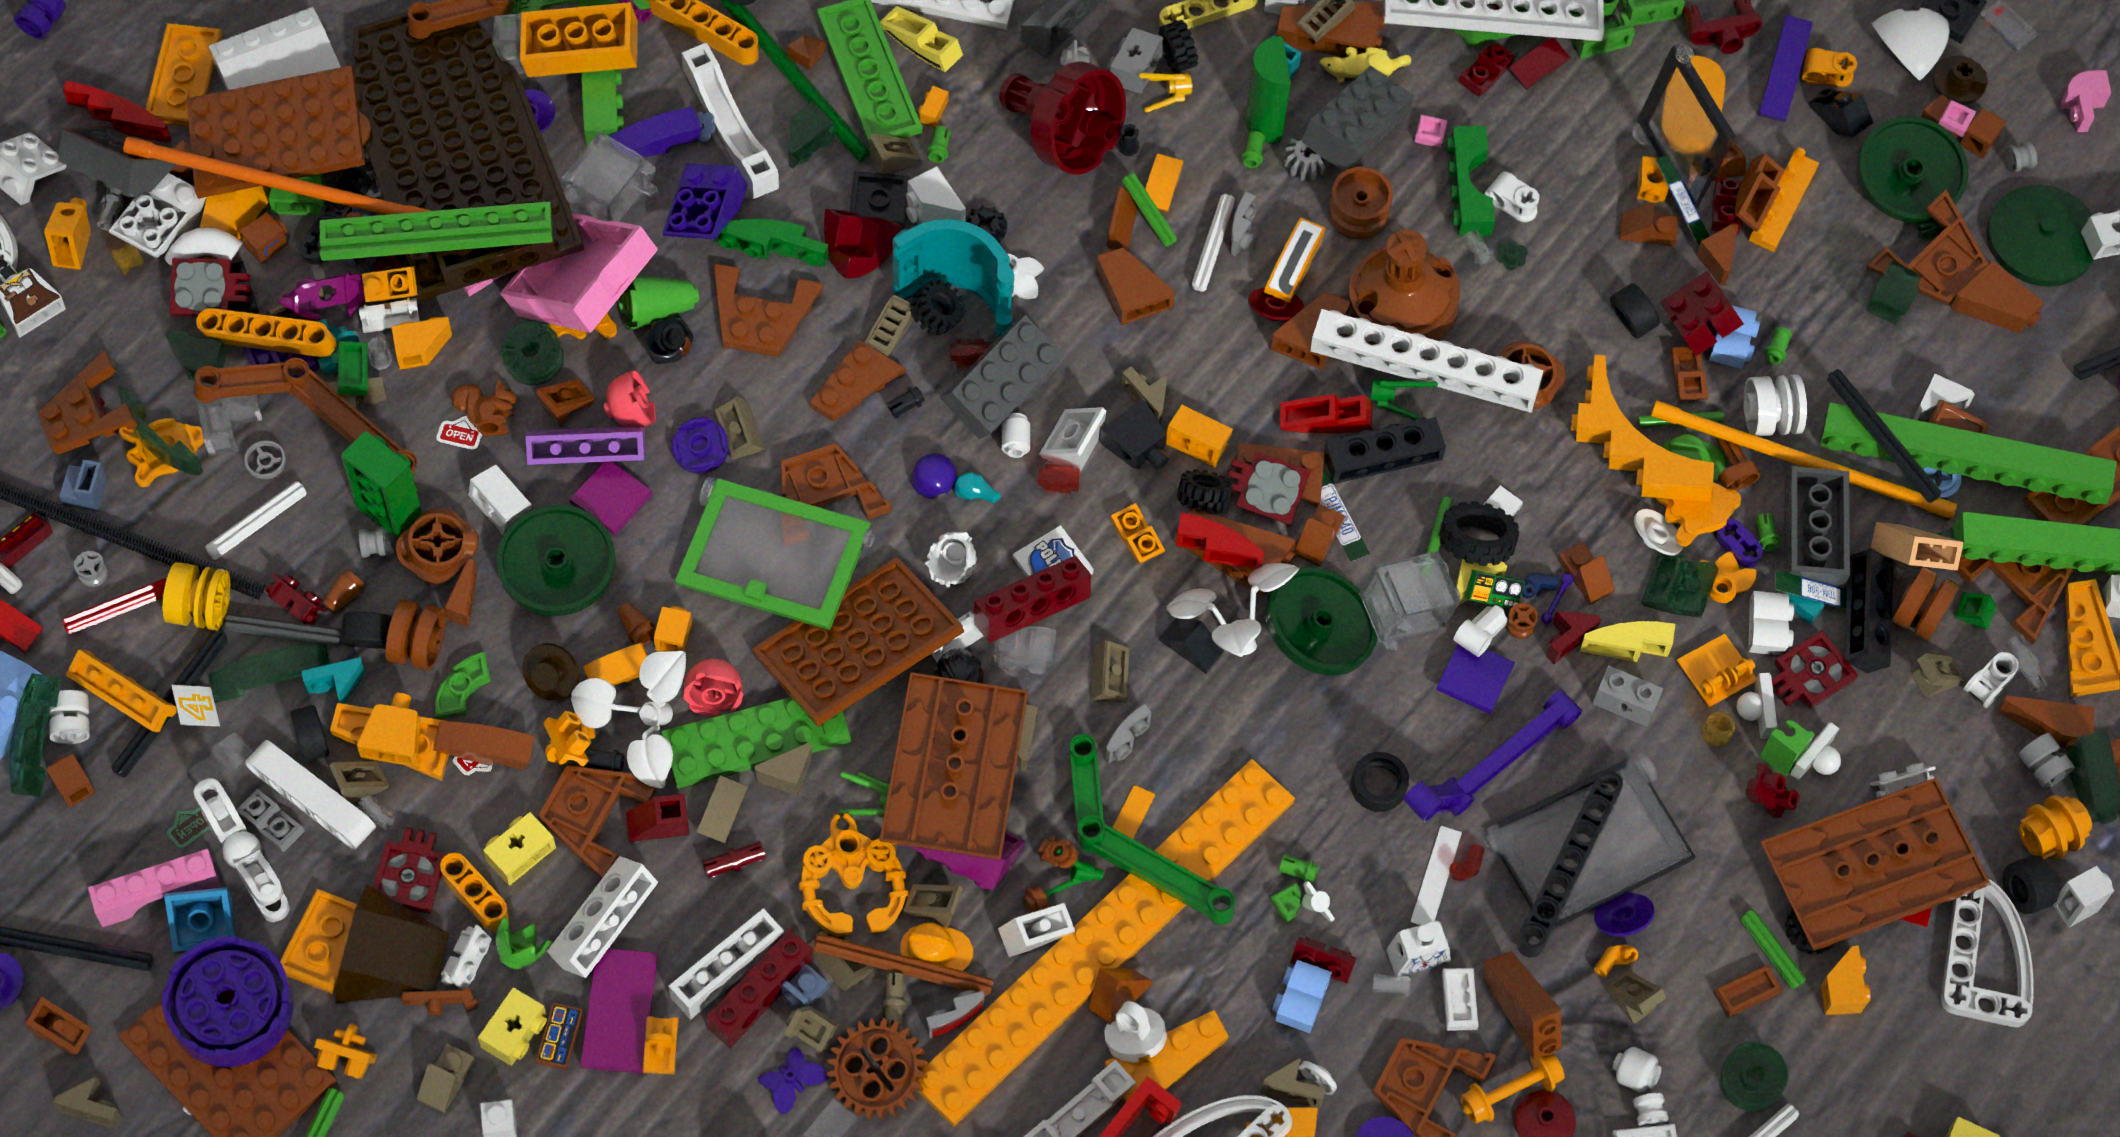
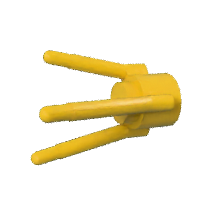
[1138,72,1192,113]

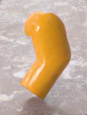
[1594,945,1638,977]

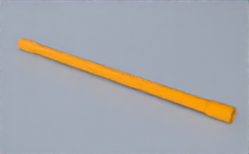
[1650,400,1957,520]

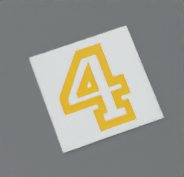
[171,685,220,727]

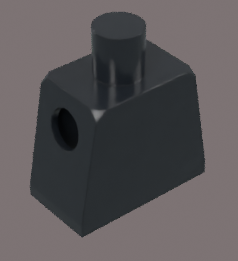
[1100,398,1169,470]

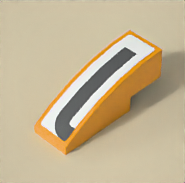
[1264,217,1326,303]

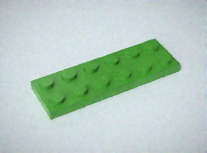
[817,0,922,148]
[662,697,851,789]

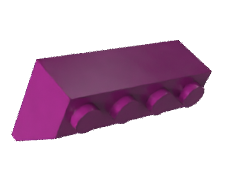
[901,831,1025,891]

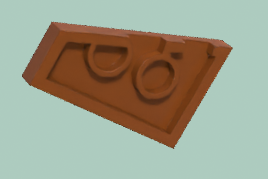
[810,340,906,422]
[1236,443,1325,508]

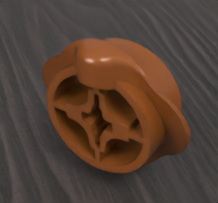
[1487,341,1566,409]
[396,508,479,584]

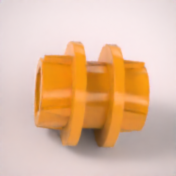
[2019,795,2092,860]

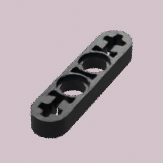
[300,166,371,265]

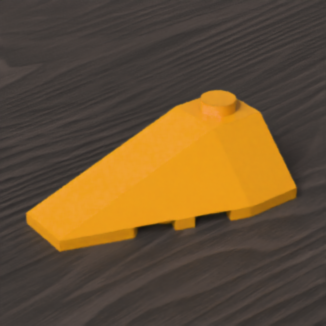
[198,185,272,259]

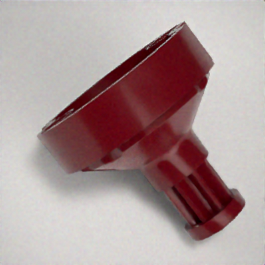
[999,61,1126,175]

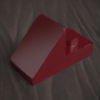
[1546,611,1602,664]

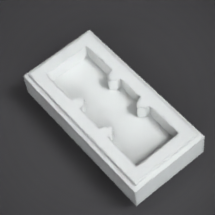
[1442,968,1478,1031]

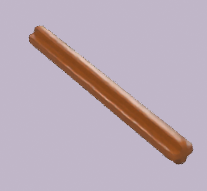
[814,934,993,996]

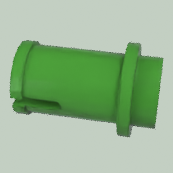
[926,126,951,163]
[1241,131,1265,168]
[1764,327,1792,364]
[1755,513,1781,552]
[1279,854,1319,883]

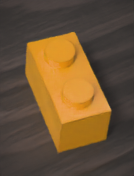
[918,86,949,128]

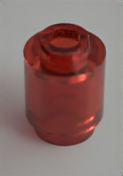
[950,338,991,367]
[1038,463,1080,494]

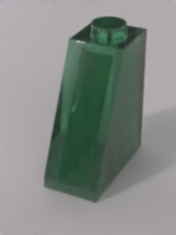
[2067,730,2120,824]

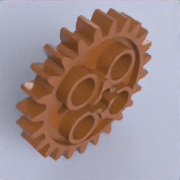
[827,1018,928,1120]

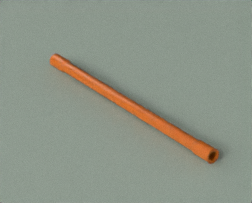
[123,136,432,215]

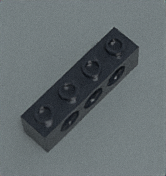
[1324,417,1446,484]
[1845,548,1893,673]

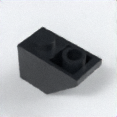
[1808,88,1873,137]

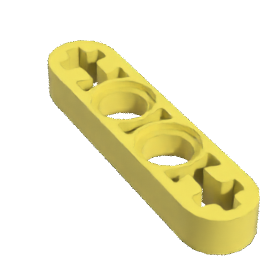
[1159,0,1257,29]

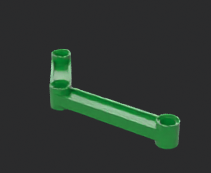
[1070,734,1235,925]

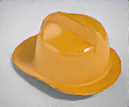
[900,922,973,971]

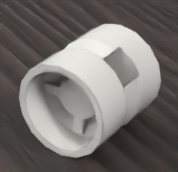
[48,690,90,744]

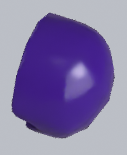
[911,453,957,499]

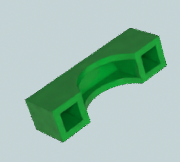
[1446,126,1495,236]

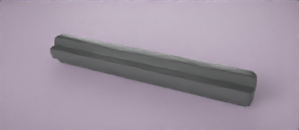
[225,613,341,646]

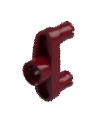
[1681,0,1763,54]

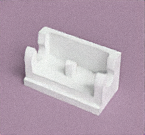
[468,465,532,535]

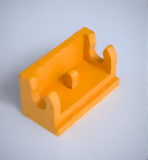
[1166,405,1233,467]

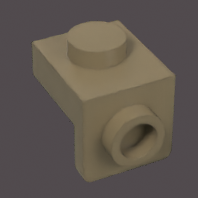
[784,1005,839,1052]

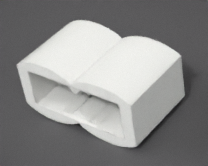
[1748,591,1794,656]

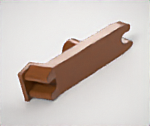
[401,988,479,1016]

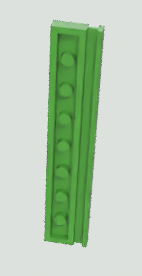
[320,201,553,261]

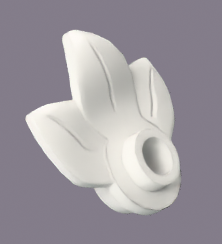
[1007,254,1044,299]

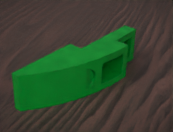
[715,219,829,268]

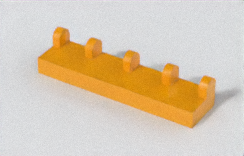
[1749,147,1819,252]
[66,649,177,732]

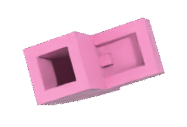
[2061,70,2111,132]

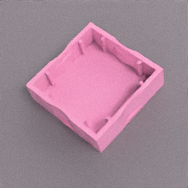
[500,212,658,333]

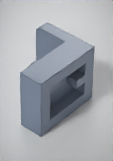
[781,964,829,1010]

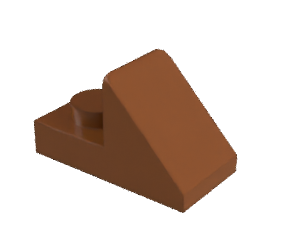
[1619,203,1678,246]
[536,379,595,427]
[1294,504,1346,567]
[1558,542,1615,605]
[23,996,92,1055]

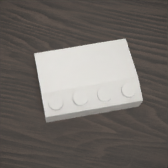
[209,7,341,90]

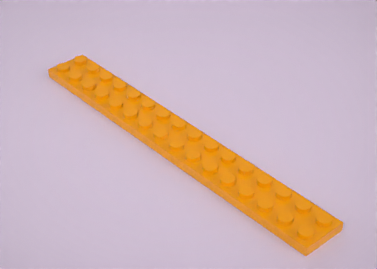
[916,759,1295,1127]

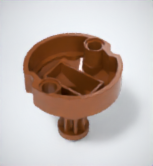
[1349,229,1460,351]

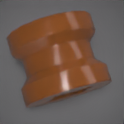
[1506,603,1538,639]

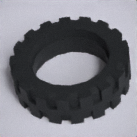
[1439,501,1519,566]

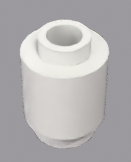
[1002,413,1030,458]

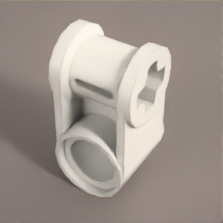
[1485,171,1539,222]
[1963,652,2019,708]

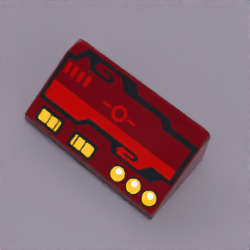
[0,512,53,569]

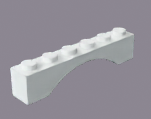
[682,42,779,199]

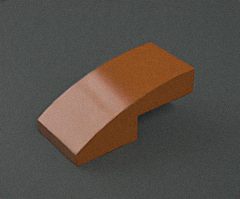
[1670,347,1708,401]

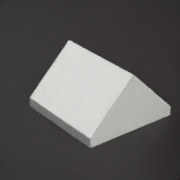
[1039,407,1106,475]

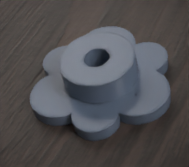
[697,112,715,143]

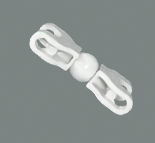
[194,778,290,922]

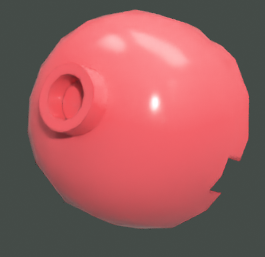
[604,370,657,427]
[683,659,743,717]

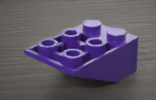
[662,163,748,239]

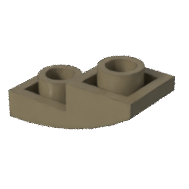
[697,775,748,843]

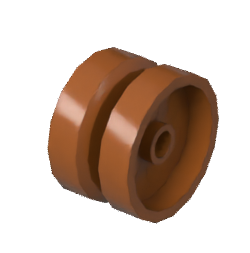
[1328,166,1393,239]
[1892,567,1960,641]
[386,599,446,671]

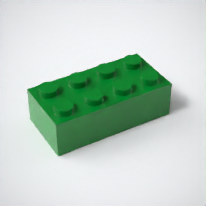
[341,430,422,540]

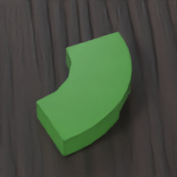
[435,651,491,720]

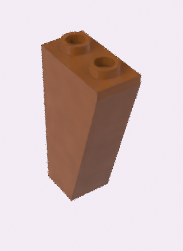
[1277,1,1385,57]
[1174,508,1296,597]
[1484,951,1562,1060]

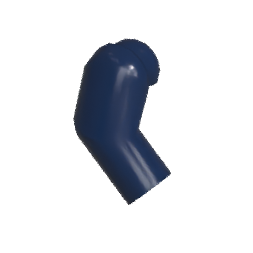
[1521,573,1559,599]

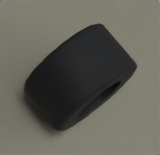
[1610,283,1660,339]
[340,611,392,649]
[2002,855,2059,914]

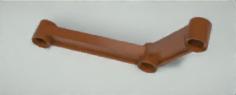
[407,0,513,39]
[193,358,418,475]

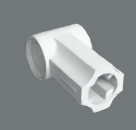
[1453,605,1508,657]

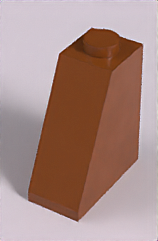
[1096,248,1175,325]
[1950,261,2044,333]
[1270,292,1351,370]

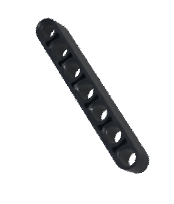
[1517,770,1623,958]

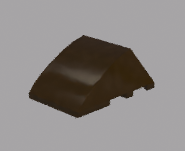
[335,884,449,1004]

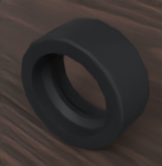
[1351,752,1409,812]

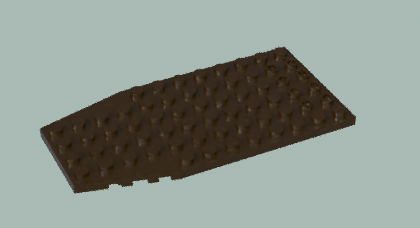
[353,11,584,301]

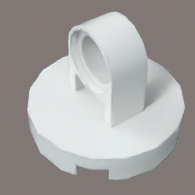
[1104,1001,1167,1063]

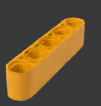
[648,0,759,65]
[196,308,337,357]

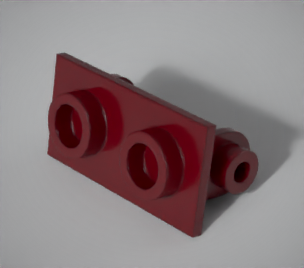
[266,573,328,625]
[1290,936,1357,984]

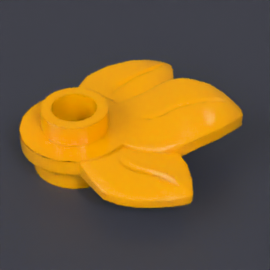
[1697,552,1756,603]

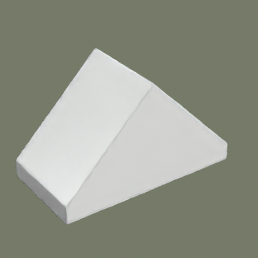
[1914,374,1974,421]

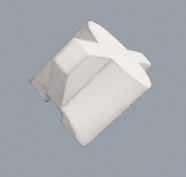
[1302,881,1335,922]

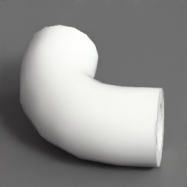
[164,227,243,266]

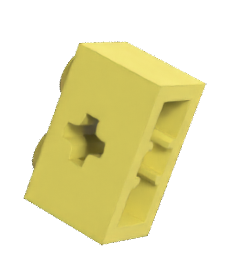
[483,812,556,886]
[478,987,547,1066]

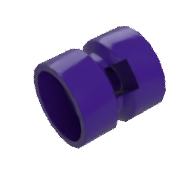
[14,0,66,40]

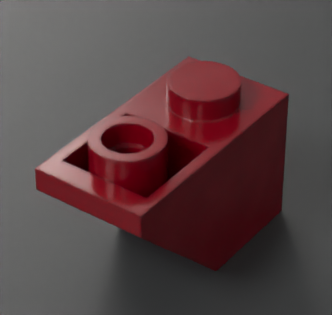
[626,794,689,842]

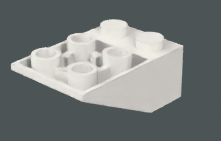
[109,173,207,258]

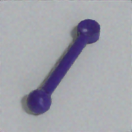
[1541,573,1574,624]

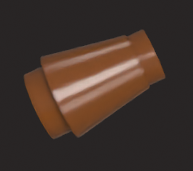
[321,569,365,613]
[617,602,655,645]

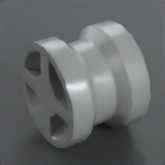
[2004,141,2037,173]
[359,527,386,558]
[74,551,108,587]

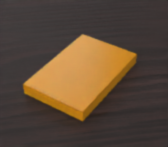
[280,889,357,994]

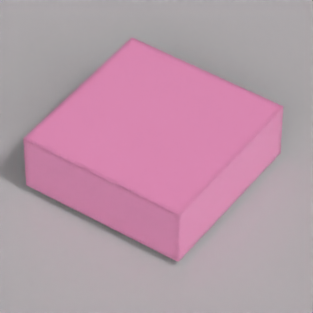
[1938,100,1976,137]
[1414,114,1448,148]

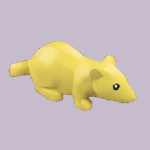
[1319,47,1411,83]

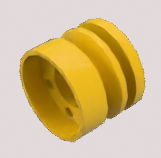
[162,562,231,631]

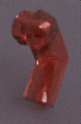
[1449,844,1485,882]

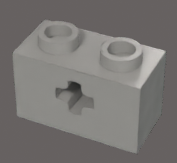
[1108,28,1163,94]
[1592,665,1664,727]

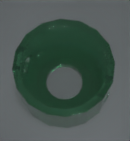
[1866,260,1923,326]

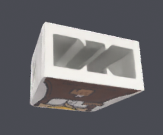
[0,265,66,338]

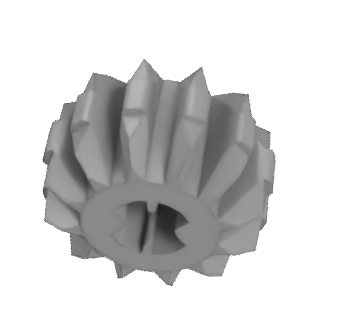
[1283,134,1330,181]

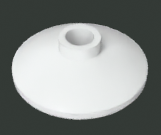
[1634,509,1683,555]

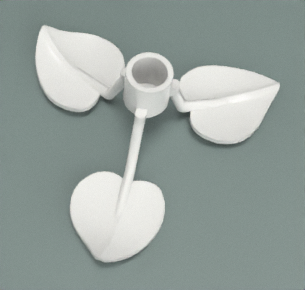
[1166,563,1299,657]
[571,651,686,788]

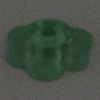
[1497,241,1528,270]

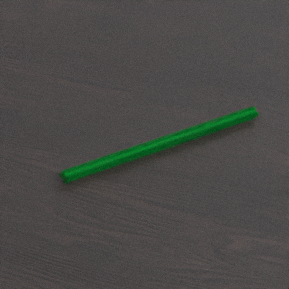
[720,0,870,162]

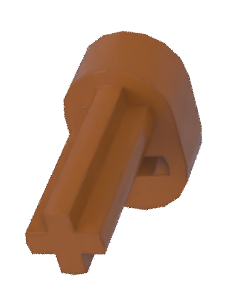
[1715,437,1761,491]

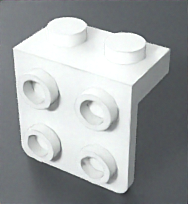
[0,133,66,205]

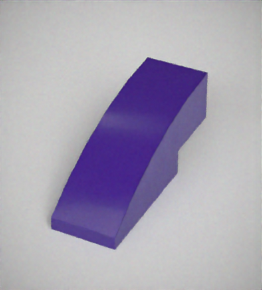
[609,107,702,161]

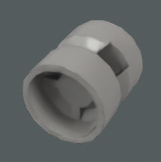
[2018,733,2075,789]

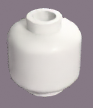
[1613,1047,1661,1092]

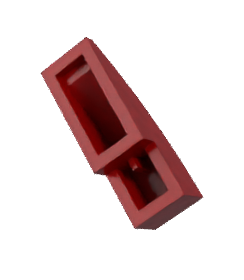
[1280,394,1372,434]
[1176,512,1264,569]

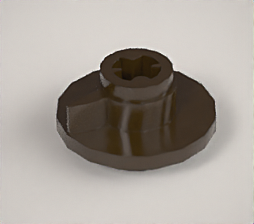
[1932,55,1988,104]
[522,643,579,700]

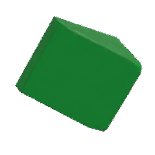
[1955,592,1996,629]

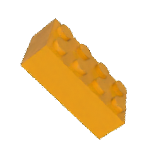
[520,2,638,77]

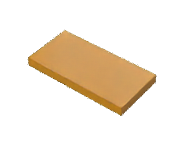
[145,23,223,126]

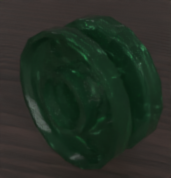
[501,321,564,386]
[1720,1042,1789,1112]

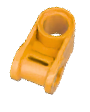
[1802,48,1857,87]

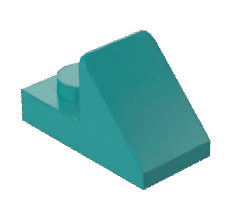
[301,657,365,704]

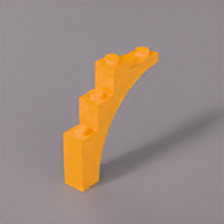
[1571,355,1714,502]

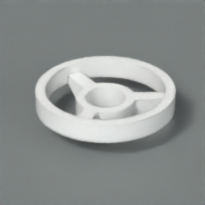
[1298,1061,1337,1095]

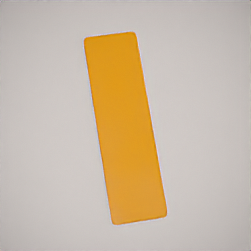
[1112,785,1155,839]

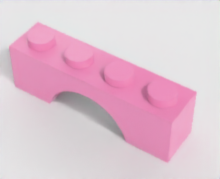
[88,849,222,928]

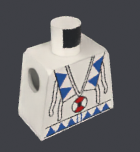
[1386,921,1451,978]

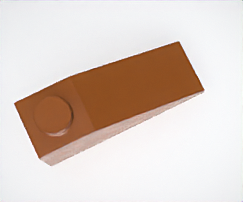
[1998,695,2094,752]

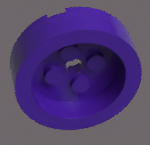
[162,936,294,1067]

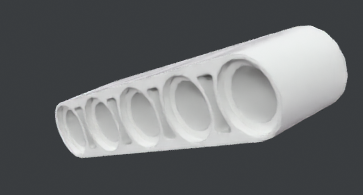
[245,740,376,850]

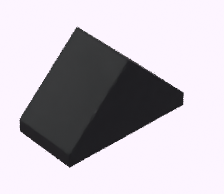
[1159,618,1224,674]

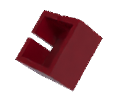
[1660,271,1744,356]

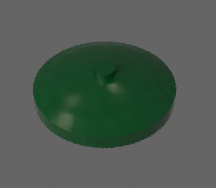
[1857,116,1969,223]
[1987,185,2094,287]
[497,505,616,616]
[1265,567,1378,676]

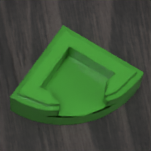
[1270,883,1301,925]

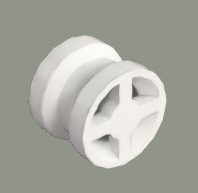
[1633,1093,1669,1127]

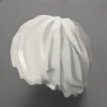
[925,532,977,588]

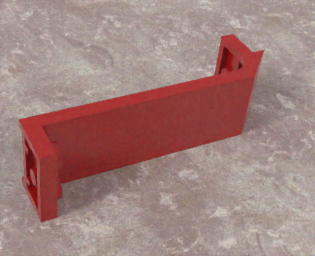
[1099,1076,1182,1137]

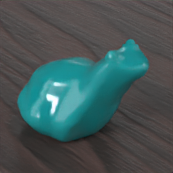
[954,472,1001,503]

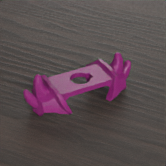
[278,270,365,322]

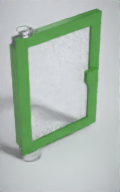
[675,477,875,630]

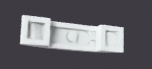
[1024,1060,1136,1137]

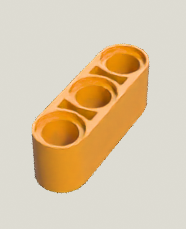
[440,853,509,932]

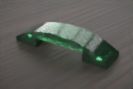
[118,385,203,476]
[208,645,331,703]
[9,673,62,797]

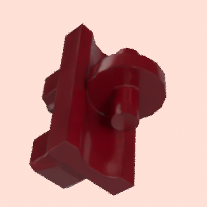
[1745,763,1800,818]

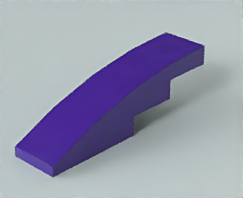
[1758,15,1813,122]

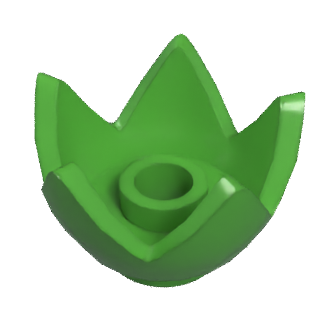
[496,916,552,969]

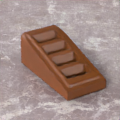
[444,558,477,627]

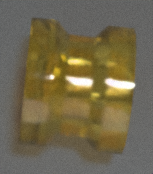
[109,242,144,276]
[1702,711,1736,748]

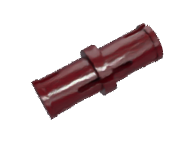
[702,841,766,879]

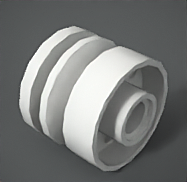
[1743,374,1807,437]

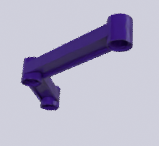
[1403,689,1583,822]

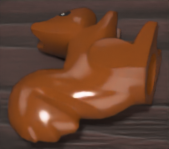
[451,380,517,436]

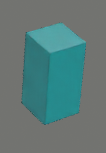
[1786,593,1825,624]

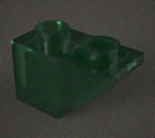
[788,101,835,169]
[166,330,227,385]

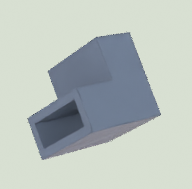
[59,459,108,511]

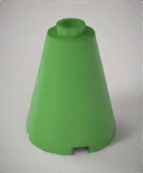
[618,274,699,330]

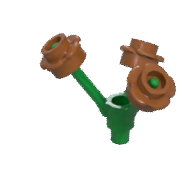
[1022,836,1103,913]

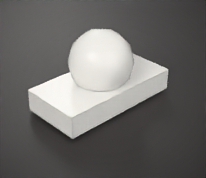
[1736,673,1777,739]
[1791,722,1841,781]

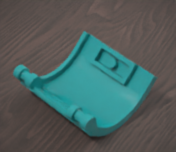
[893,219,1014,337]

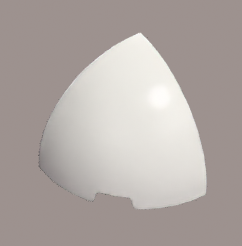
[1872,8,1949,81]

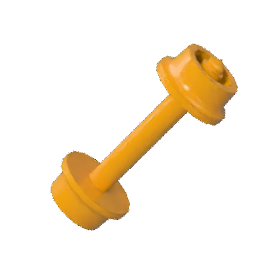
[1460,1053,1565,1124]

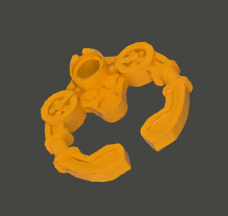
[798,813,909,937]

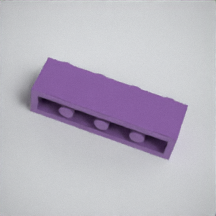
[525,426,646,465]

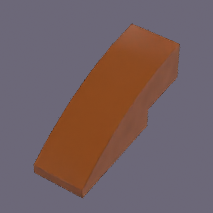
[1735,153,1785,231]
[433,721,535,770]

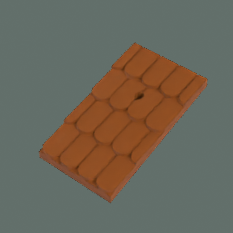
[879,672,1028,861]
[1760,777,1991,950]

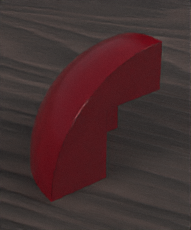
[824,209,902,279]

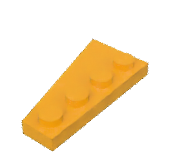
[2065,579,2120,697]
[330,703,449,781]
[1104,1010,1229,1104]

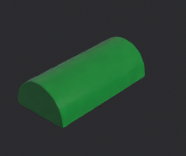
[1245,36,1291,144]

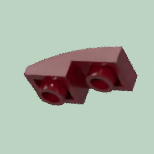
[1509,37,1571,90]
[1458,41,1516,97]
[1712,178,1742,233]

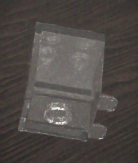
[560,131,658,222]
[1359,551,1461,653]

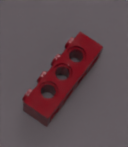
[974,555,1091,643]
[706,929,813,1048]

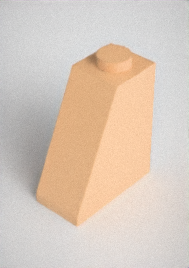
[1871,522,1964,570]

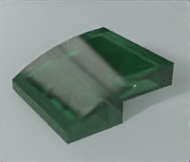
[1641,554,1719,618]

